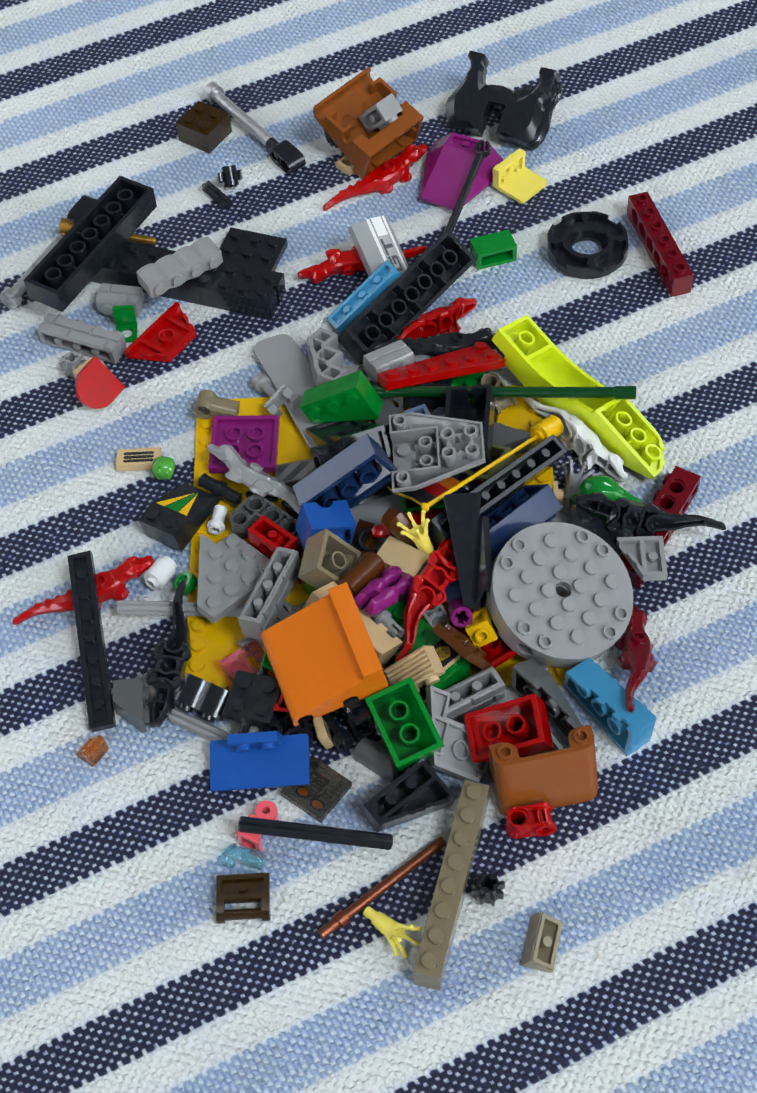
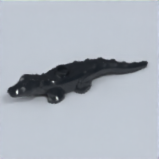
[373,328,495,357]
[574,492,726,536]
[145,580,192,728]

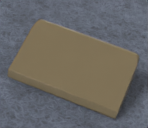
[520,912,563,973]

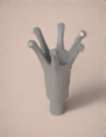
[561,459,595,512]

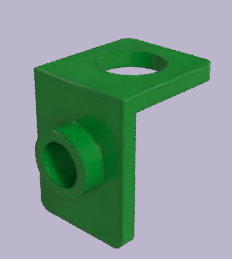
[112,305,138,343]

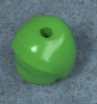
[152,456,176,480]

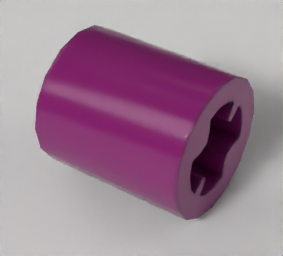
[447,598,473,627]

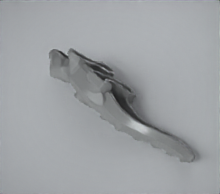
[207,444,301,514]

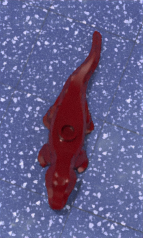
[615,606,657,713]

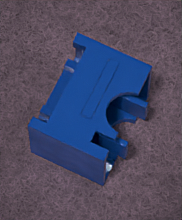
[295,500,357,550]

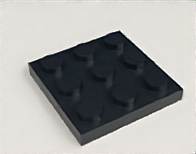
[220,227,288,271]

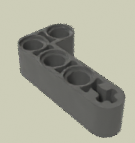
[229,495,304,558]

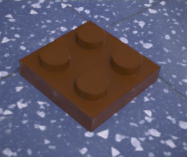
[432,623,492,670]

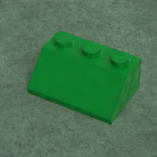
[365,677,444,772]

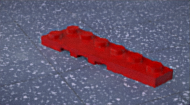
[377,342,505,391]

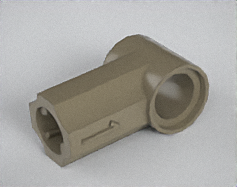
[193,390,240,419]

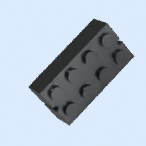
[444,384,495,468]

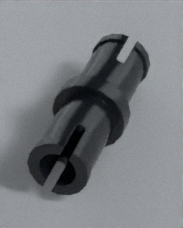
[198,473,243,507]

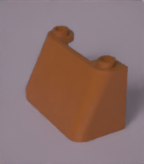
[489,724,598,816]

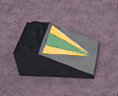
[138,483,221,551]

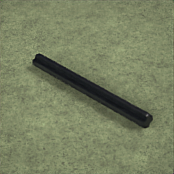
[238,816,393,850]

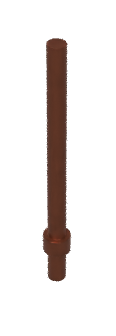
[317,836,446,940]

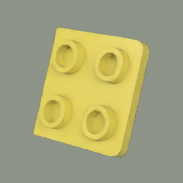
[492,148,547,204]

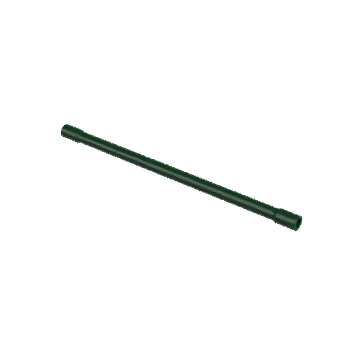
[372,385,636,399]

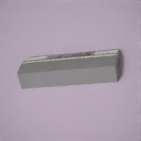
[348,215,409,277]

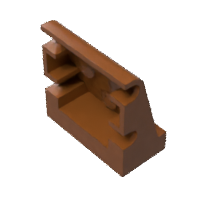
[313,67,424,180]

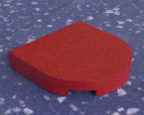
[75,356,125,409]

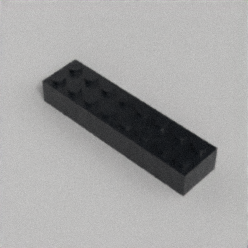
[23,176,157,312]
[338,230,476,364]

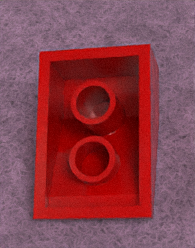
[464,693,554,763]

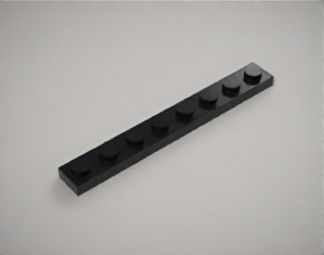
[67,550,116,733]

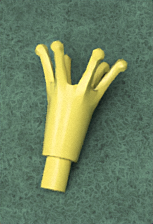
[396,510,434,555]
[363,906,423,958]

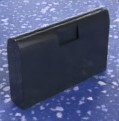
[567,504,624,556]

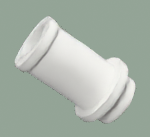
[207,505,228,535]

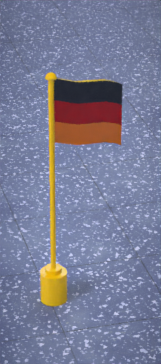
[388,415,564,512]

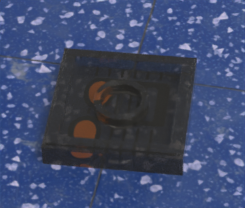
[280,755,352,823]

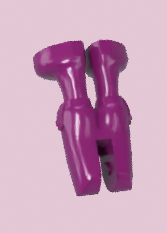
[354,566,413,617]

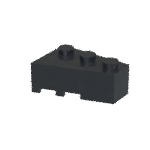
[361,758,456,832]

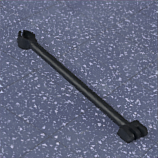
[443,140,491,234]

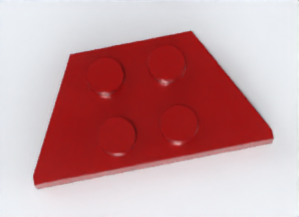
[124,302,197,362]

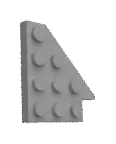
[197,533,270,624]

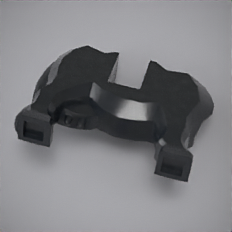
[446,51,562,150]

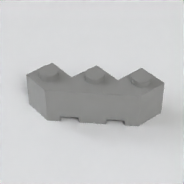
[308,327,348,386]

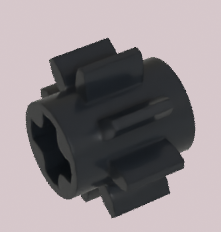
[218,165,243,187]
[473,871,505,906]

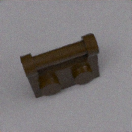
[216,873,271,924]

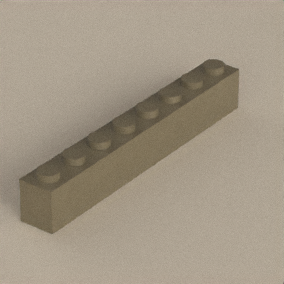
[413,780,490,991]

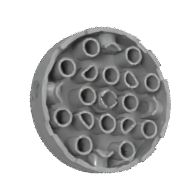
[485,522,633,669]

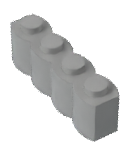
[136,237,223,297]

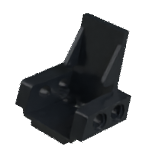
[305,420,394,505]

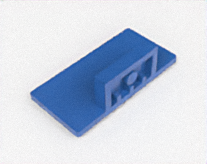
[210,731,310,792]

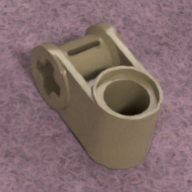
[481,372,518,415]

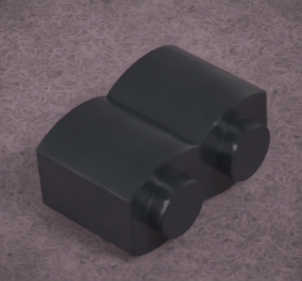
[174,673,230,723]

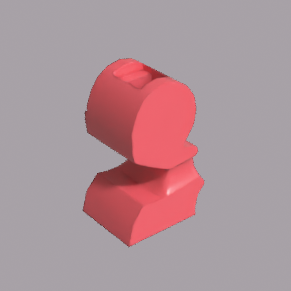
[237,800,279,856]

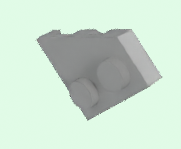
[616,536,668,581]

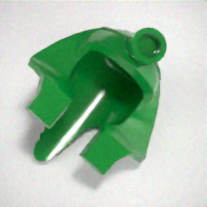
[569,475,642,522]

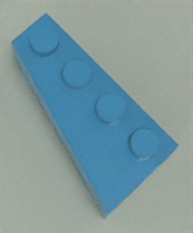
[564,659,657,756]

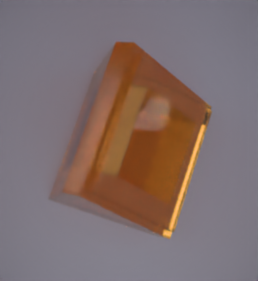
[76,735,109,767]

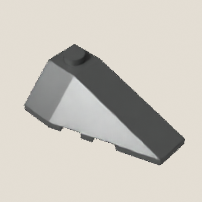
[512,658,583,736]

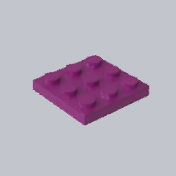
[208,415,280,473]

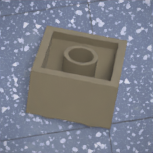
[298,529,361,589]

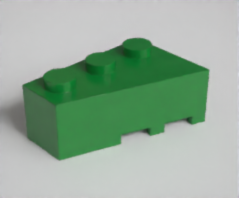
[300,370,383,423]

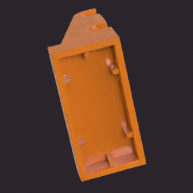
[260,582,389,726]

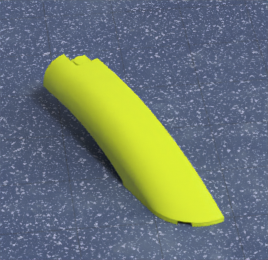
[492,314,665,480]

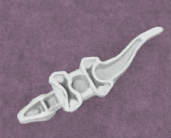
[523,398,628,482]

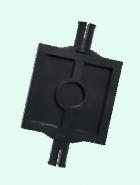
[222,660,282,734]

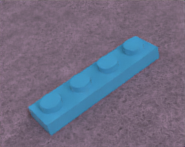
[327,260,401,333]

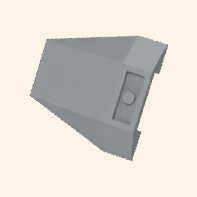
[389,412,486,493]

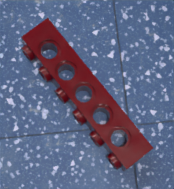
[627,191,693,297]
[619,466,701,589]

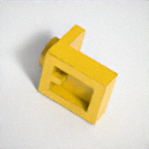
[465,606,498,647]

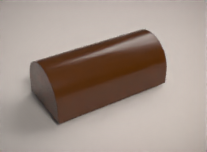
[381,508,419,550]
[336,551,385,598]

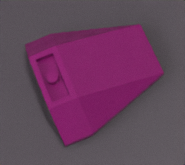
[421,132,503,210]

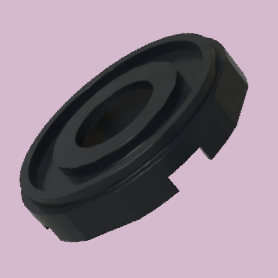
[547,211,629,279]

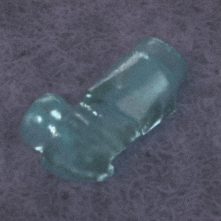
[221,843,266,870]

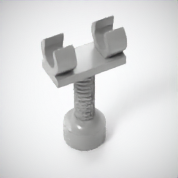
[252,373,298,417]

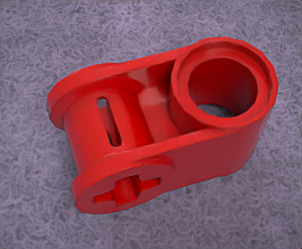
[505,802,557,839]

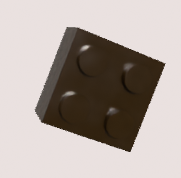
[176,101,232,154]

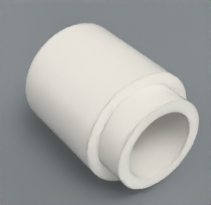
[144,556,177,590]

